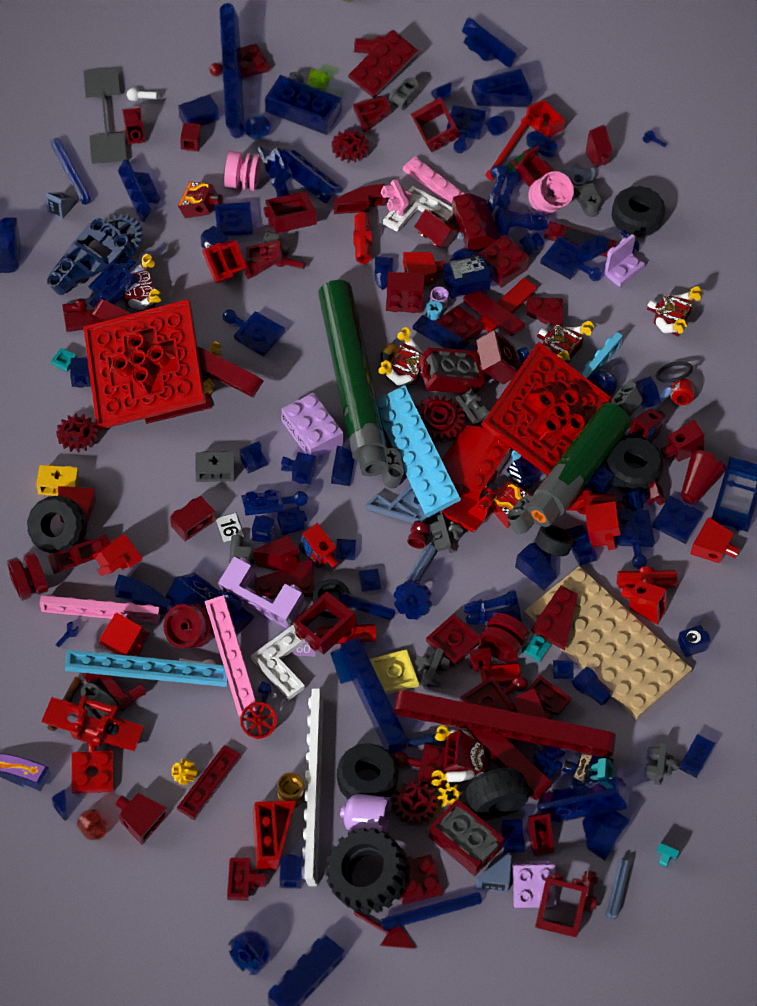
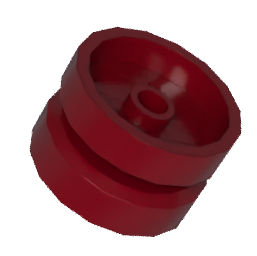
[7,551,48,601]
[163,604,214,648]
[478,613,530,662]

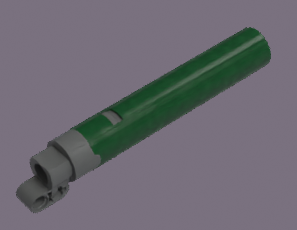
[318,280,404,488]

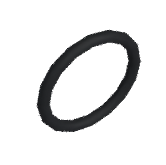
[656,362,693,383]

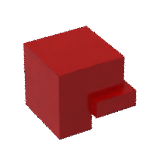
[202,240,247,283]
[585,501,621,550]
[92,534,143,576]
[99,612,151,657]

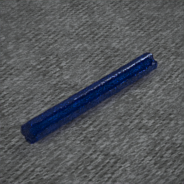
[51,138,91,205]
[380,892,482,931]

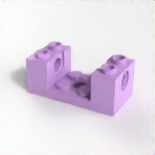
[218,557,307,629]

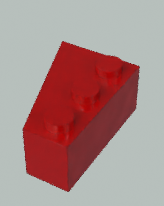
[252,801,296,870]

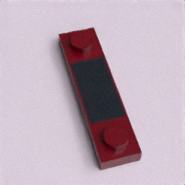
[544,221,617,257]

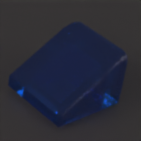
[431,82,452,100]
[552,660,574,679]
[52,790,68,821]

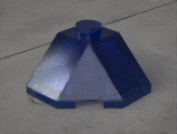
[515,542,557,590]
[582,806,631,861]

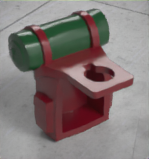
[503,145,553,188]

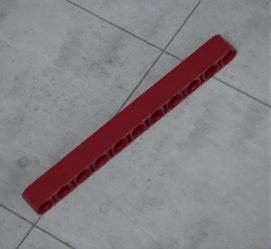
[90,299,264,398]
[394,690,616,757]

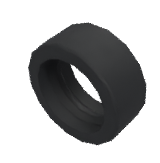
[535,525,574,556]
[313,579,350,618]

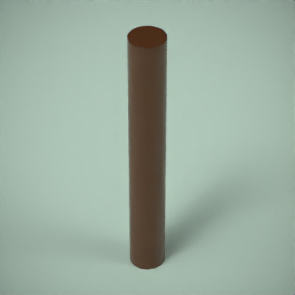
[47,677,82,731]

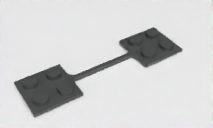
[83,68,127,164]

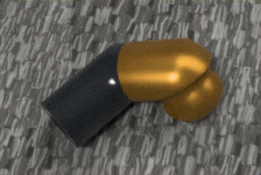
[380,343,398,363]

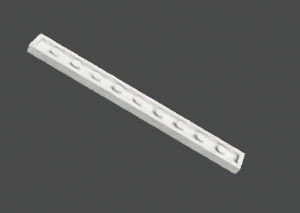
[302,688,324,887]

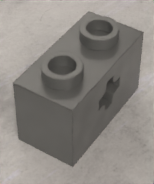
[195,451,234,482]

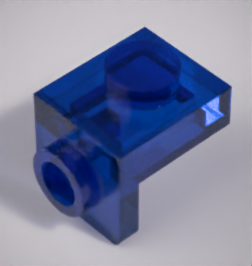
[501,819,525,852]

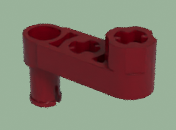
[82,673,146,711]

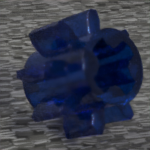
[623,488,647,511]

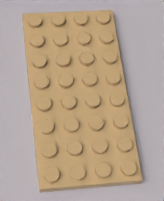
[523,566,692,720]

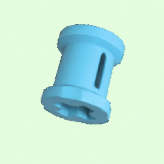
[425,301,442,325]

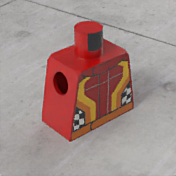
[486,482,532,528]

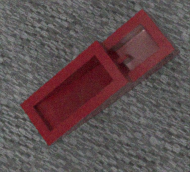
[333,183,386,214]
[47,534,109,574]

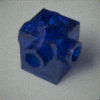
[533,745,567,778]

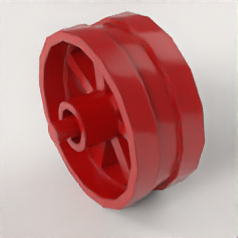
[240,702,277,739]

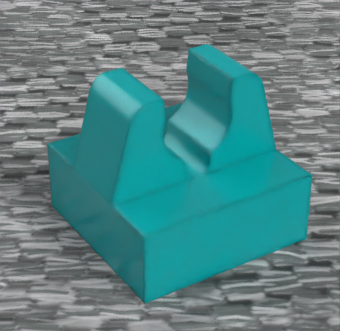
[523,635,551,662]
[591,758,614,786]
[656,843,679,868]

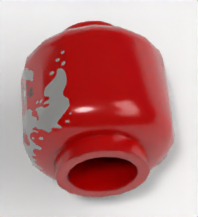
[670,378,695,405]

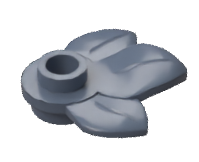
[561,162,595,189]

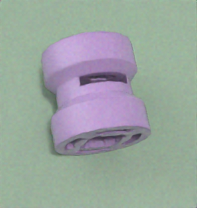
[430,287,448,311]

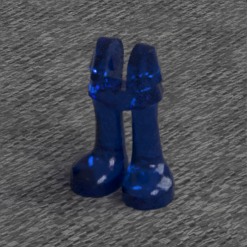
[487,166,522,217]
[495,209,548,236]
[463,589,522,624]

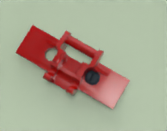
[41,694,144,752]

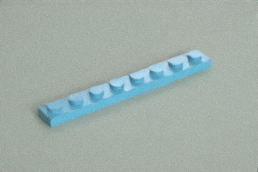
[65,650,227,687]

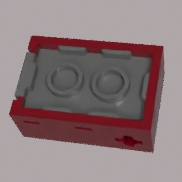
[418,347,485,394]
[428,799,505,876]

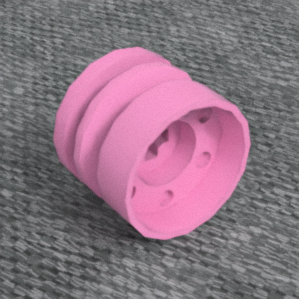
[224,151,261,192]
[528,171,574,214]

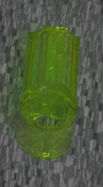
[301,68,329,101]

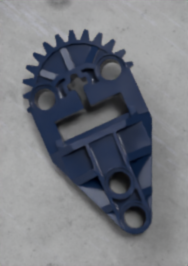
[47,213,144,295]

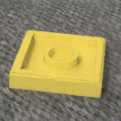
[369,649,419,696]

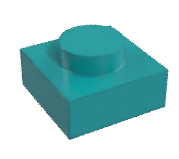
[51,348,77,372]

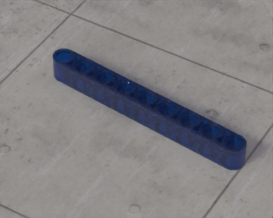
[219,3,245,138]

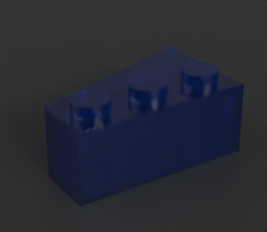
[471,69,533,108]

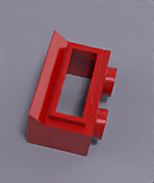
[526,99,566,141]

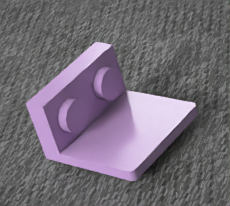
[604,234,645,287]
[511,861,556,908]

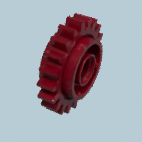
[416,395,465,443]

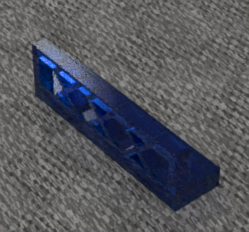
[275,149,343,203]

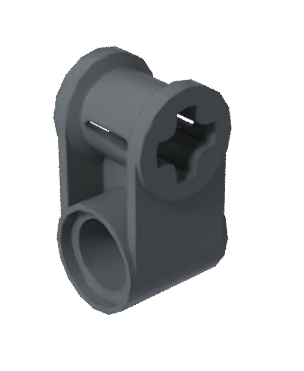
[388,77,418,110]
[574,183,601,217]
[81,683,119,720]

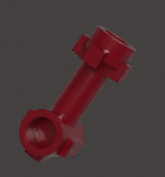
[582,871,598,911]

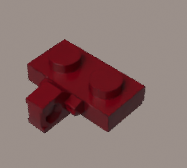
[227,858,266,901]

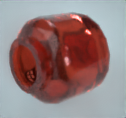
[77,809,108,840]

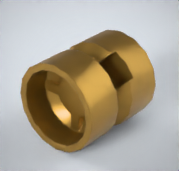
[277,772,304,808]

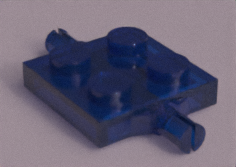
[88,258,137,308]

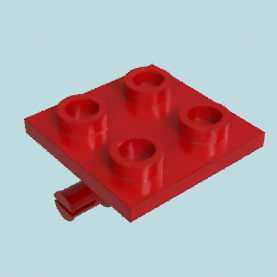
[442,491,497,533]

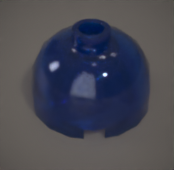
[228,930,271,975]

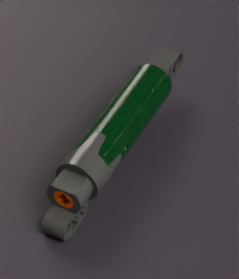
[507,382,643,534]

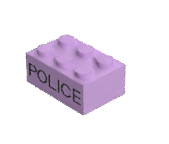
[281,392,343,461]

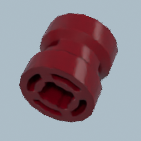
[407,522,430,549]

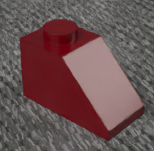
[585,125,613,167]
[253,536,300,570]

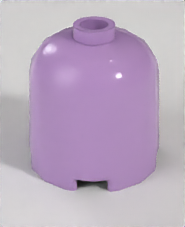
[340,794,391,833]

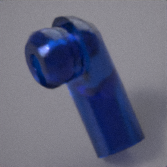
[217,590,244,612]

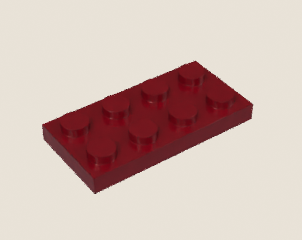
[348,29,418,98]

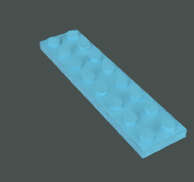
[377,385,461,518]

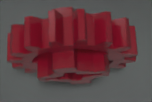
[331,129,369,163]
[56,413,98,452]
[393,780,437,825]

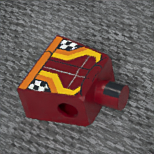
[178,181,223,218]

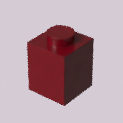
[180,122,201,151]

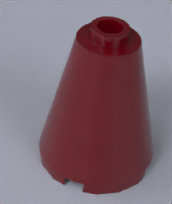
[681,450,726,505]

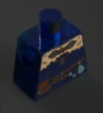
[563,753,614,801]

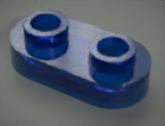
[526,131,558,157]
[576,235,609,261]

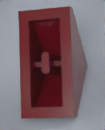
[526,812,554,856]

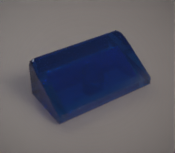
[331,445,355,486]

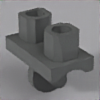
[456,389,489,425]
[429,514,463,553]
[415,648,450,687]
[644,743,678,785]

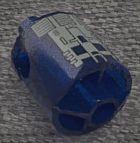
[443,255,494,299]

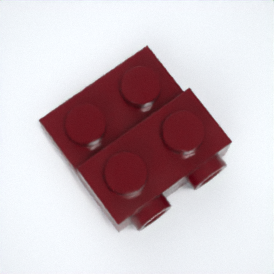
[400,854,443,905]

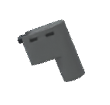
[262,230,290,256]
[229,535,255,566]

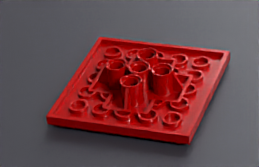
[83,299,206,430]
[481,342,613,475]

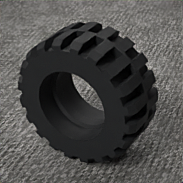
[325,828,410,914]

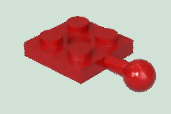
[71,743,114,794]

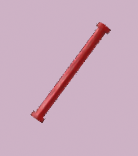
[485,117,531,180]

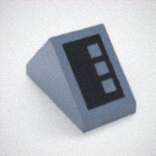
[45,192,77,219]
[475,853,511,892]

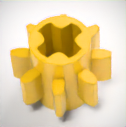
[172,758,197,785]
[437,783,463,807]

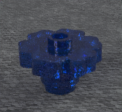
[393,579,433,620]

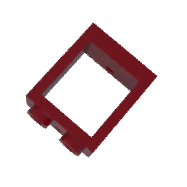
[411,97,462,153]
[263,191,317,234]
[293,591,357,655]
[535,873,588,938]

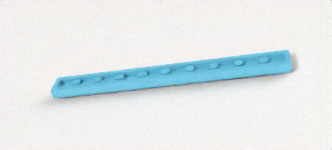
[511,332,623,468]

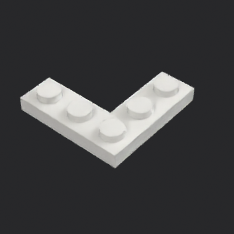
[383,186,454,232]
[251,625,306,700]

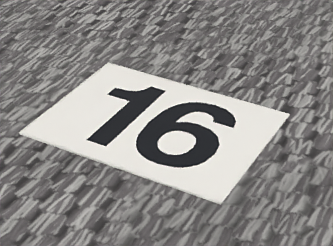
[216,513,244,542]

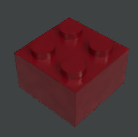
[477,235,529,288]
[386,272,425,313]
[476,331,520,384]

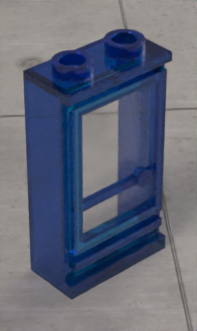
[711,456,757,532]

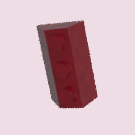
[452,193,500,252]

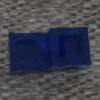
[565,525,597,566]

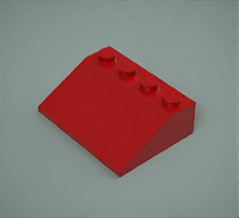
[442,425,513,503]

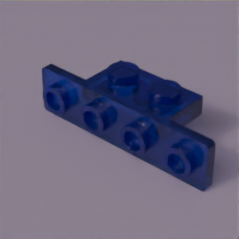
[462,18,517,68]
[258,146,293,197]
[118,159,160,222]
[412,315,479,357]

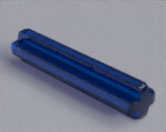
[339,593,395,620]

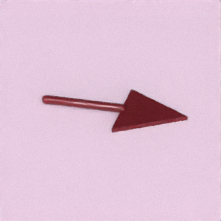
[353,911,416,949]

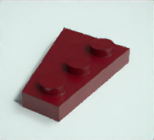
[255,559,314,599]
[531,585,578,651]

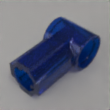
[572,667,613,706]

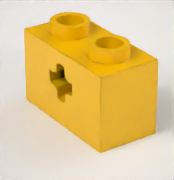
[36,464,79,496]

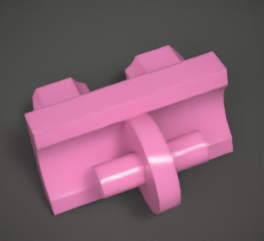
[381,179,412,216]

